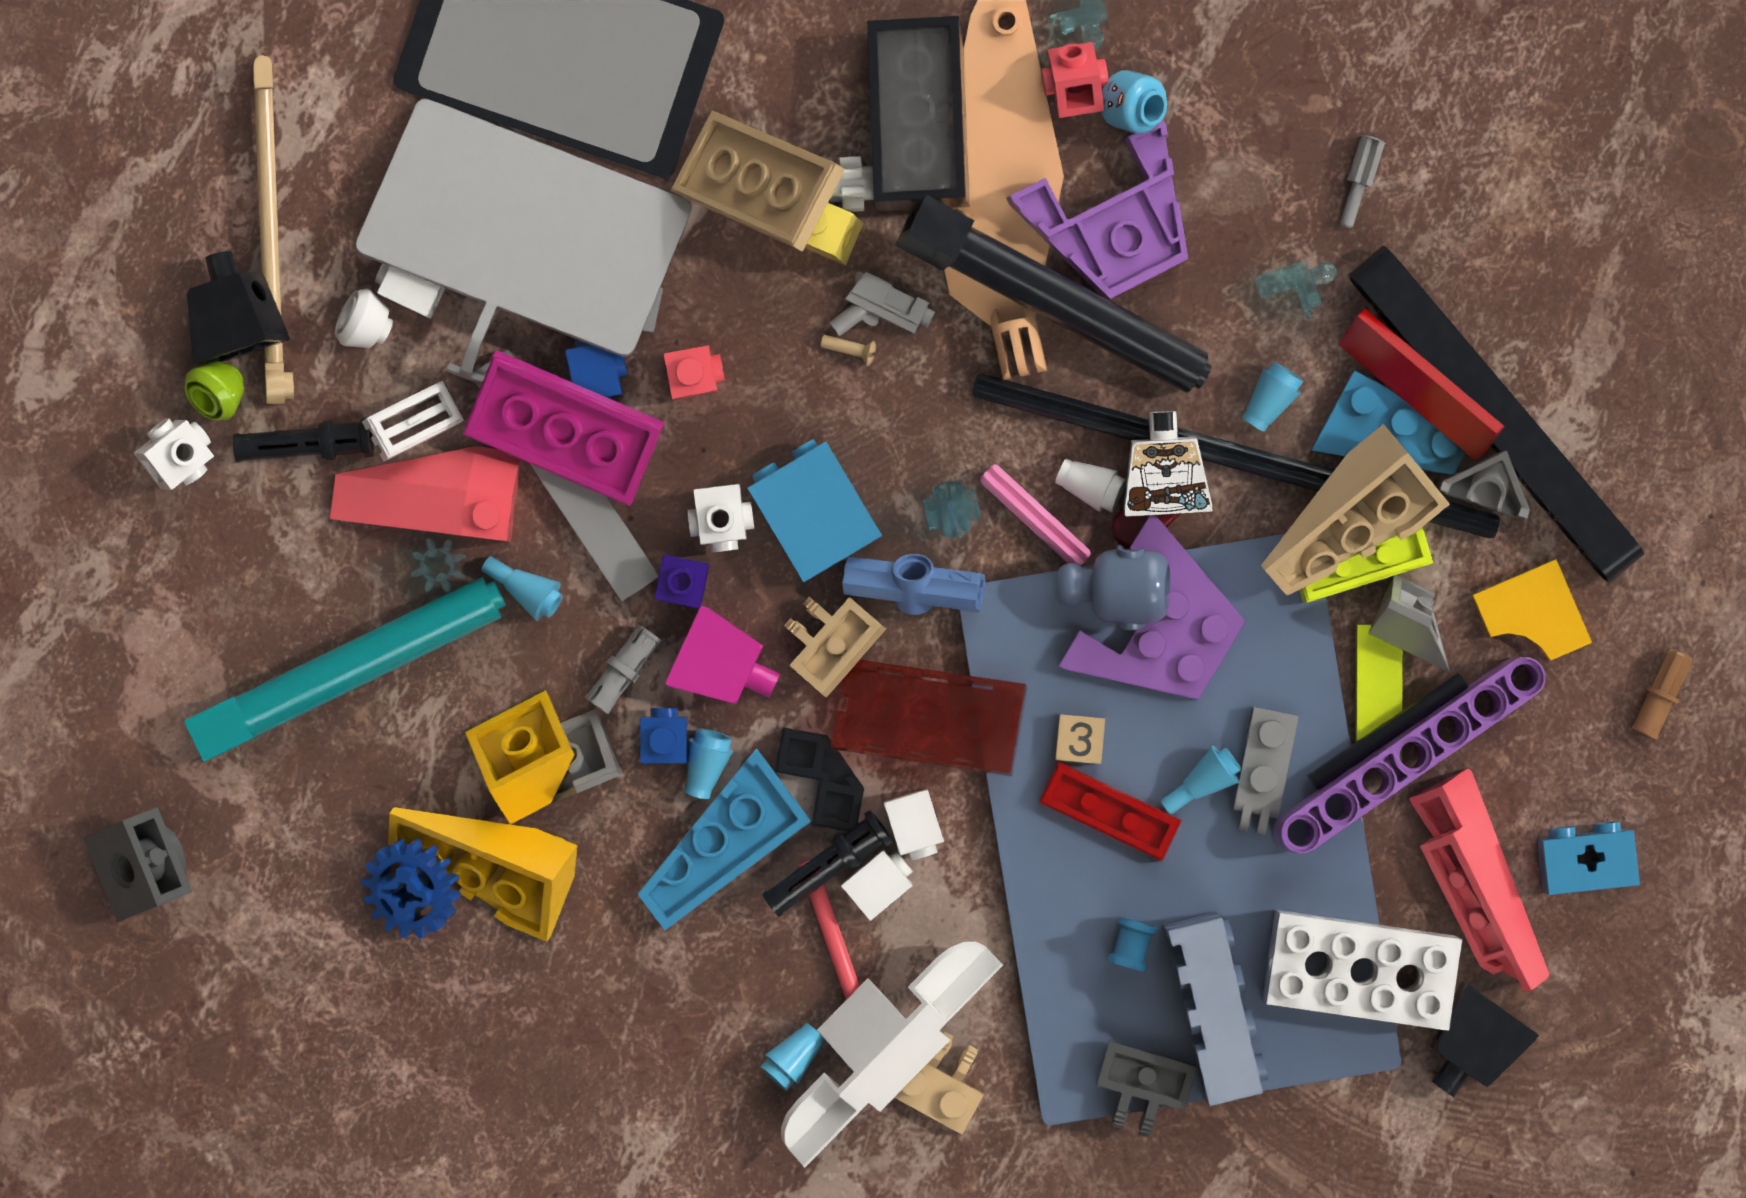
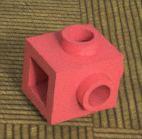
[1041,42,1109,118]

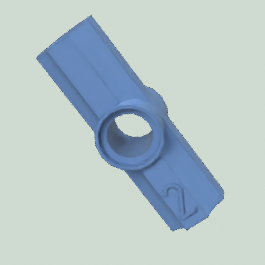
[842,554,985,615]

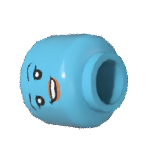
[1101,70,1168,134]

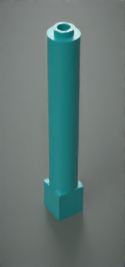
[184,577,506,762]

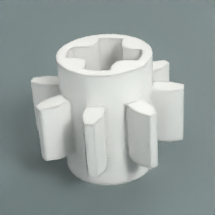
[830,156,874,212]

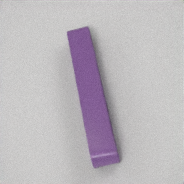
[1273,657,1545,853]

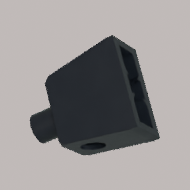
[187,251,290,364]
[1430,981,1539,1097]

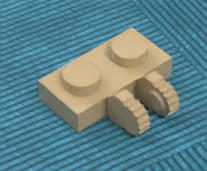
[784,597,886,698]
[894,1032,984,1135]

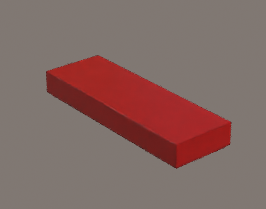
[1038,761,1182,862]

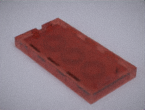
[831,660,1027,776]

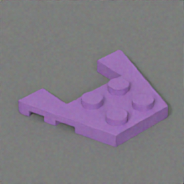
[1006,119,1188,300]
[1058,515,1246,700]

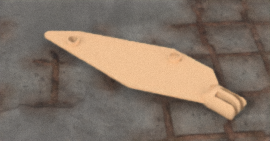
[944,0,1064,380]

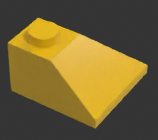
[465,690,575,825]

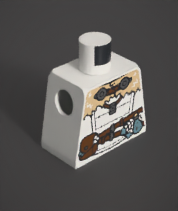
[1123,411,1212,516]

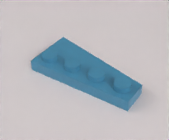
[638,748,811,930]

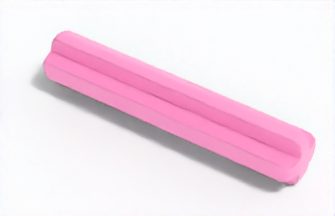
[980,464,1091,566]

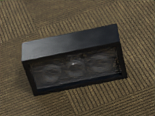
[867,16,970,212]

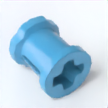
[1107,916,1158,972]

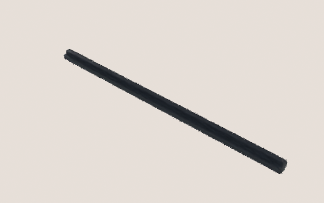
[972,373,1500,539]

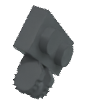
[1096,1040,1197,1137]

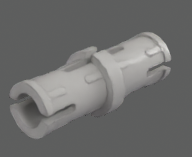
[585,624,662,714]

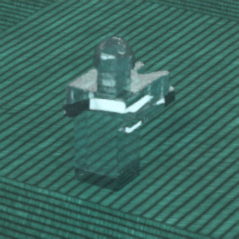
[1049,0,1108,50]
[1254,260,1337,319]

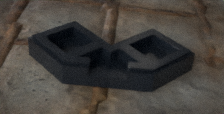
[775,727,864,831]

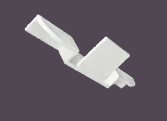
[781,941,1003,1168]

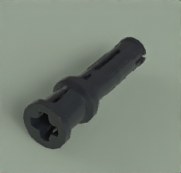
[233,417,374,462]
[762,810,894,917]

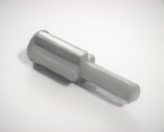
[1340,135,1386,229]

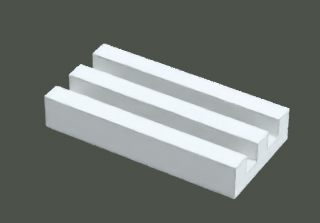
[362,381,464,462]

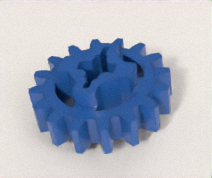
[361,839,461,939]

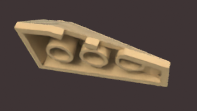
[1261,424,1450,596]

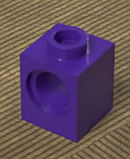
[654,554,710,609]

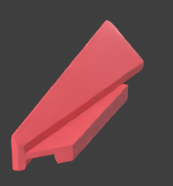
[1409,769,1549,992]

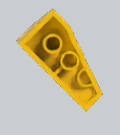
[388,807,578,942]

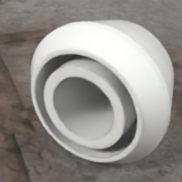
[335,288,393,348]

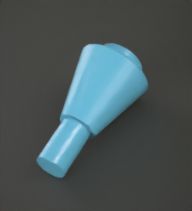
[481,556,563,621]
[1161,746,1241,815]

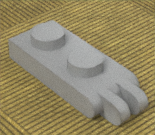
[1233,707,1299,835]

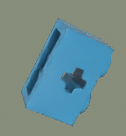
[1536,821,1640,895]

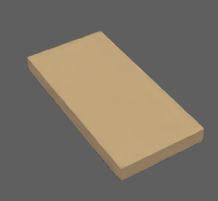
[670,110,845,252]

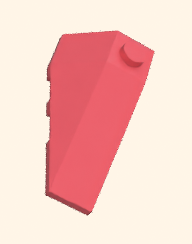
[330,446,521,542]

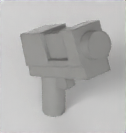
[829,272,935,337]

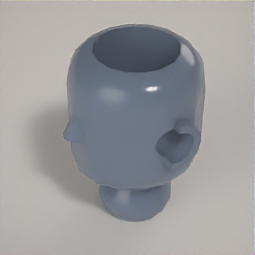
[1057,545,1171,630]

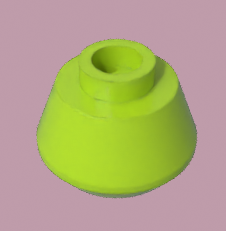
[185,361,244,420]

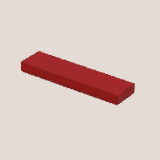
[1338,309,1505,462]

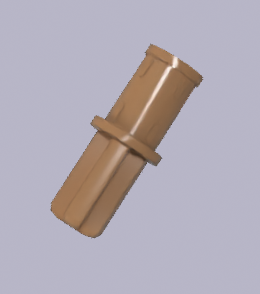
[1631,649,1693,740]

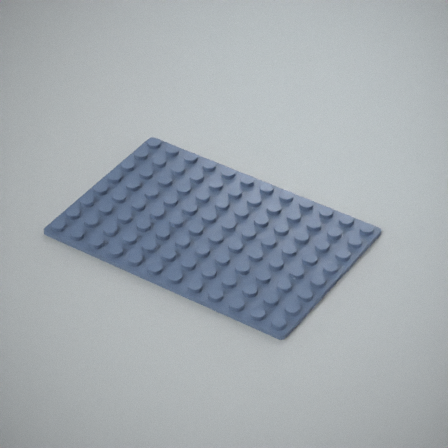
[959,534,1402,1125]

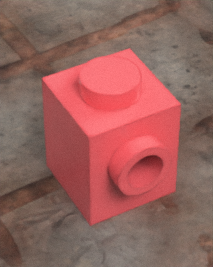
[664,345,725,401]

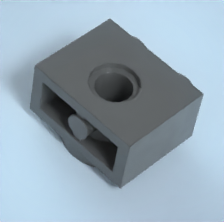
[83,807,192,923]

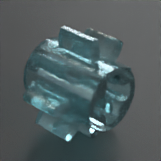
[923,481,981,538]
[411,538,467,593]

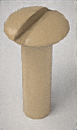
[821,334,876,366]

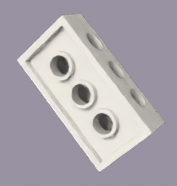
[1262,910,1462,1031]

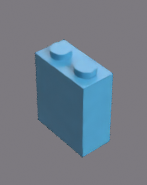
[748,439,882,582]

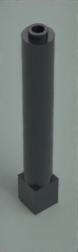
[895,195,1211,393]

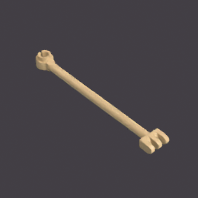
[253,55,294,404]

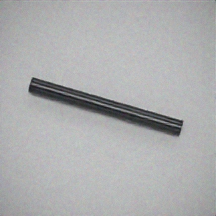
[1307,673,1468,790]

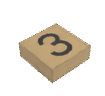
[1055,714,1105,764]

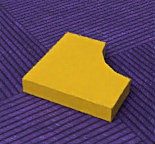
[1471,559,1592,661]

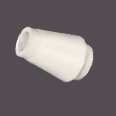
[1055,459,1127,512]

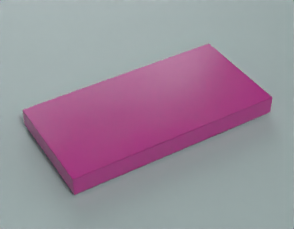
[463,350,665,506]

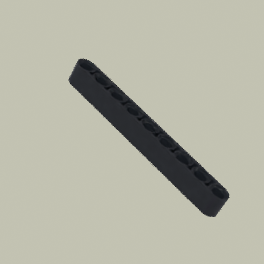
[1348,245,1645,584]

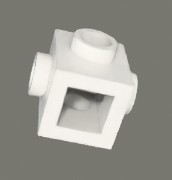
[134,418,214,490]
[687,484,754,553]

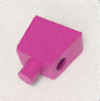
[665,605,780,704]

